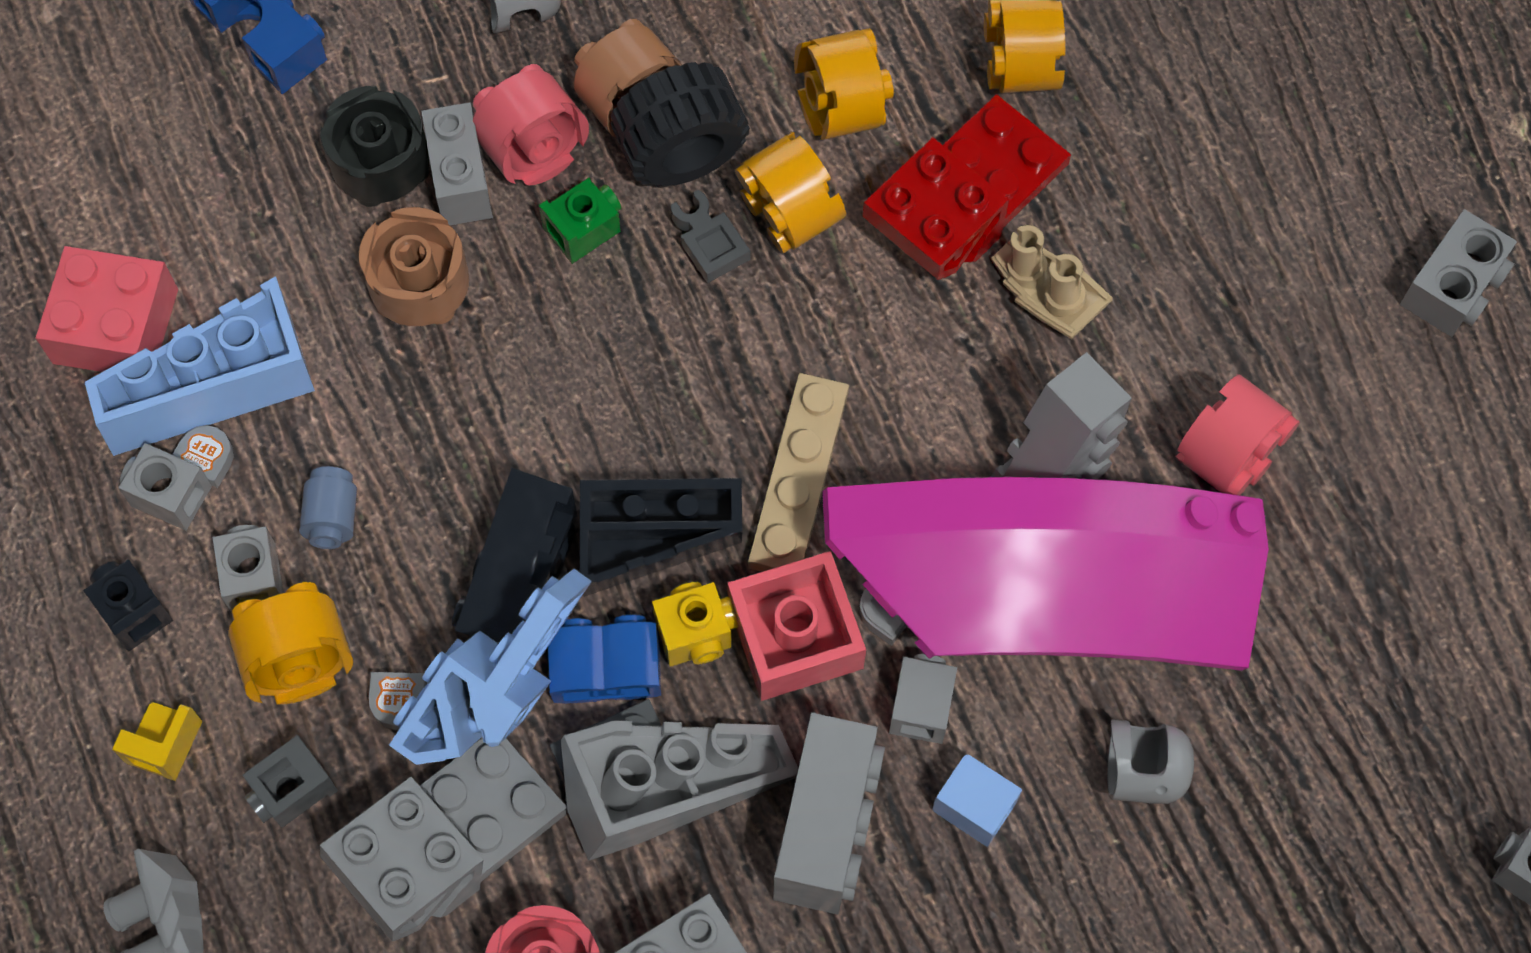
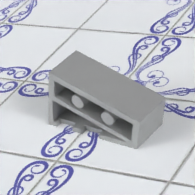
[990,352,1132,480]

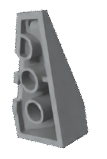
[561,721,799,861]

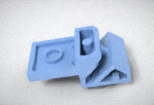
[389,569,592,765]

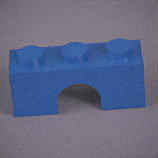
[190,0,327,94]

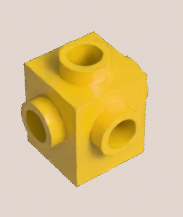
[652,582,738,667]

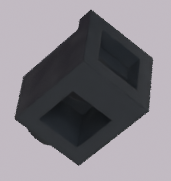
[83,559,174,652]

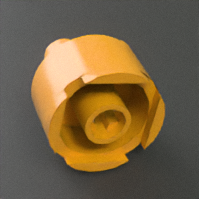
[984,0,1065,93]
[794,28,894,140]
[735,132,846,254]
[228,582,353,704]

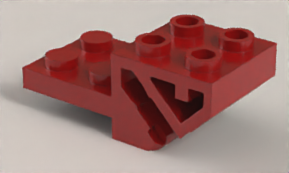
[862,94,1071,280]

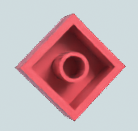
[35,246,178,372]
[727,551,866,701]

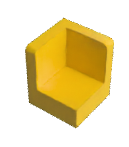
[112,702,203,781]

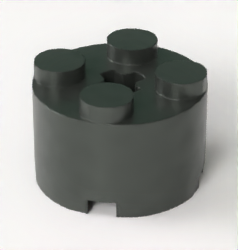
[320,86,429,207]

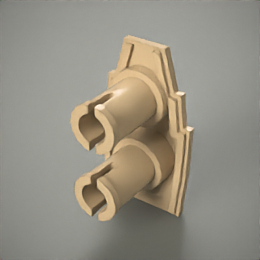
[991,225,1113,339]

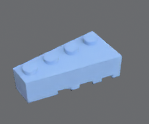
[85,276,315,456]

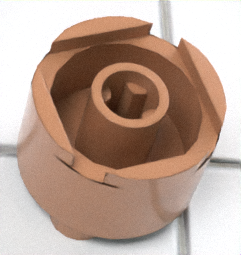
[574,19,682,137]
[359,207,469,326]

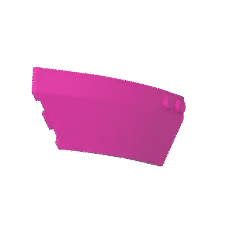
[822,477,1269,671]

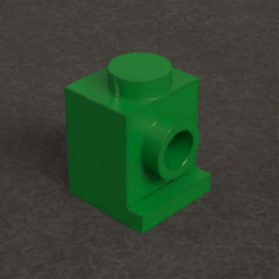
[539,178,621,264]

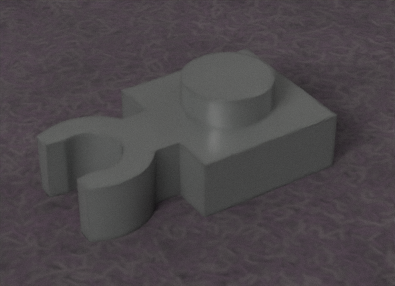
[671,190,751,283]

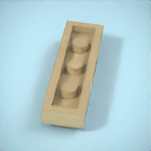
[748,373,849,572]

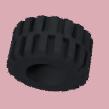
[610,62,750,187]

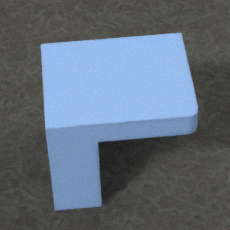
[932,755,1023,847]

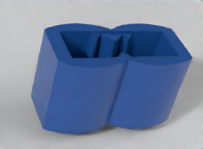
[548,615,662,704]

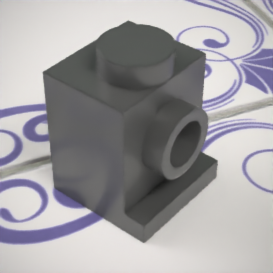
[242,735,338,828]

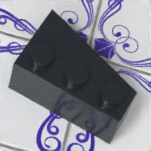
[452,467,580,644]
[580,478,742,597]

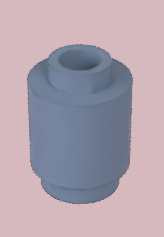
[299,466,357,549]

